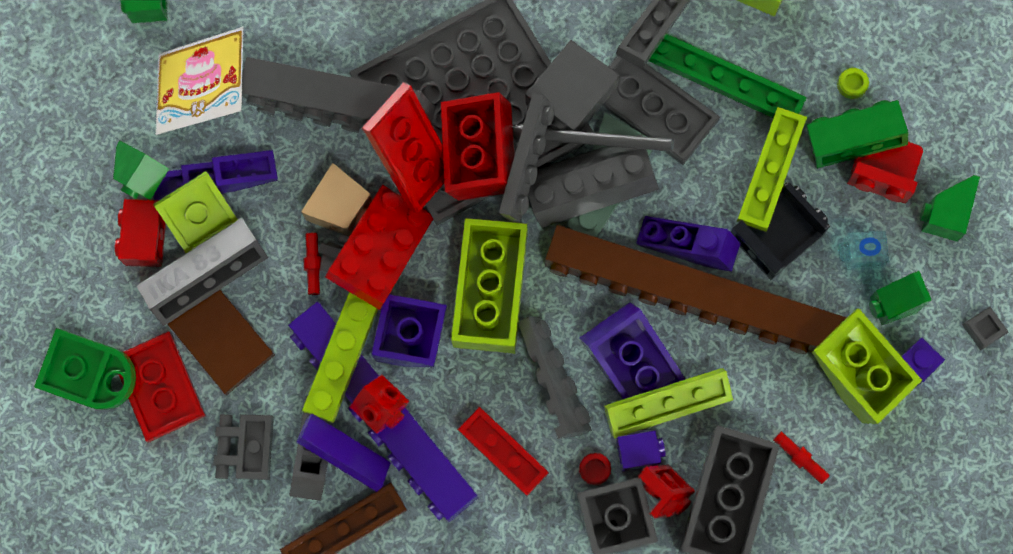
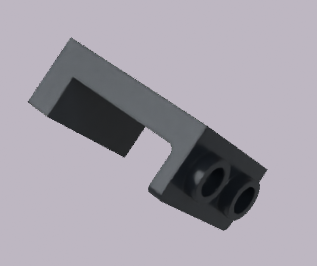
[731,182,830,280]

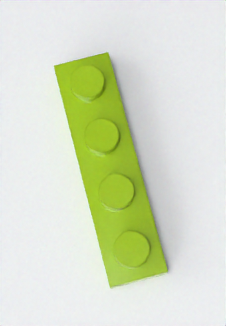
[737,107,807,232]
[302,293,378,423]
[604,368,733,438]

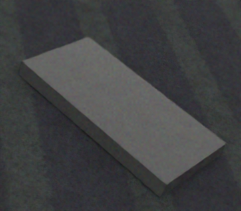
[602,55,720,165]

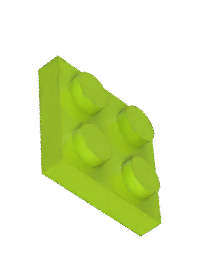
[153,171,238,253]

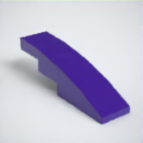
[153,150,278,200]

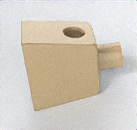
[301,163,372,236]

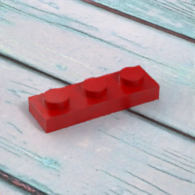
[458,407,549,496]

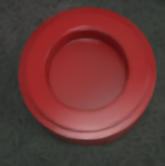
[579,453,611,486]

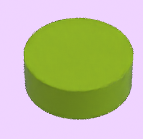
[837,68,869,99]

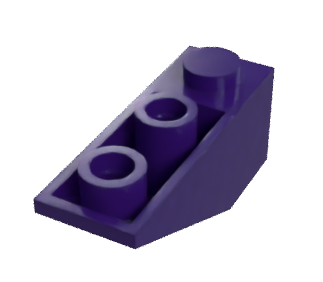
[636,216,741,272]

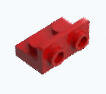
[638,464,695,518]

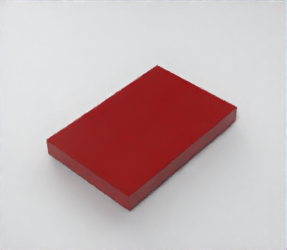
[119,331,206,443]

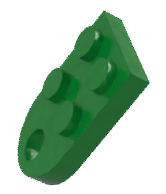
[34,328,136,410]

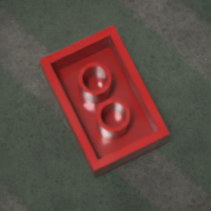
[441,92,514,201]

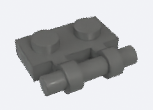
[213,414,274,480]

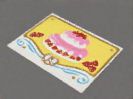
[156,27,243,135]

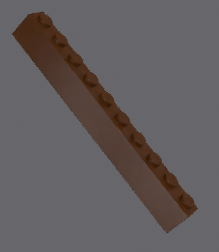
[545,225,847,354]

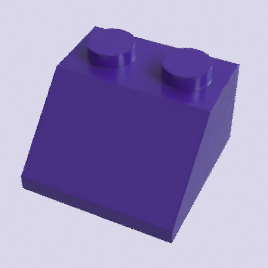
[371,294,447,367]

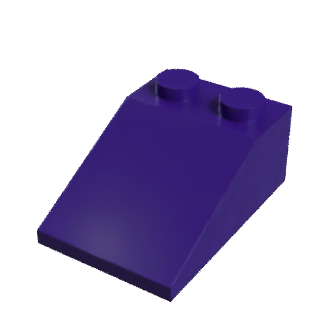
[579,302,686,400]

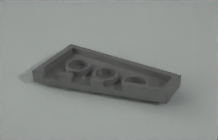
[518,316,592,439]

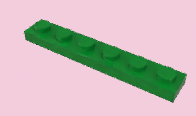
[648,34,807,118]

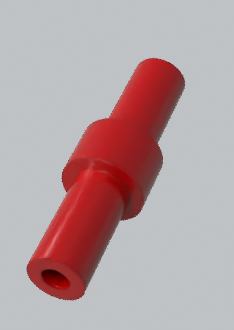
[303,233,322,295]
[773,431,830,484]

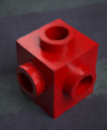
[350,375,409,434]

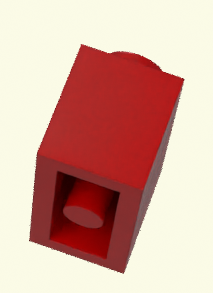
[115,199,166,267]

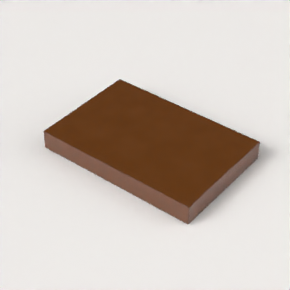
[168,290,275,395]

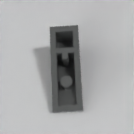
[289,396,334,501]

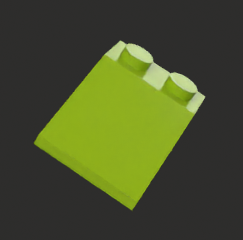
[812,308,922,424]

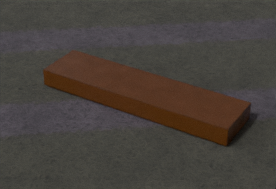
[280,482,407,554]

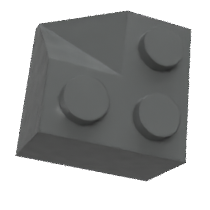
[577,478,658,554]

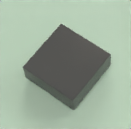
[962,307,1009,350]

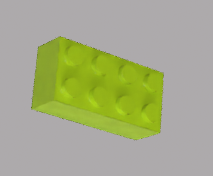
[451,218,528,354]

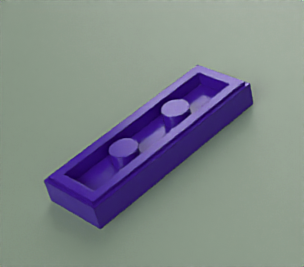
[296,414,391,492]

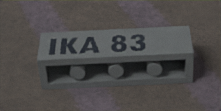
[137,218,269,326]

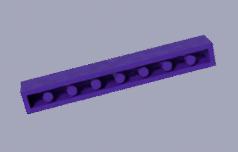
[288,301,478,522]

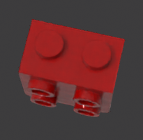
[847,142,923,204]

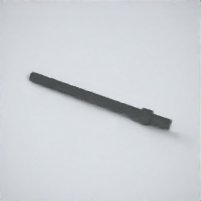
[513,123,674,152]

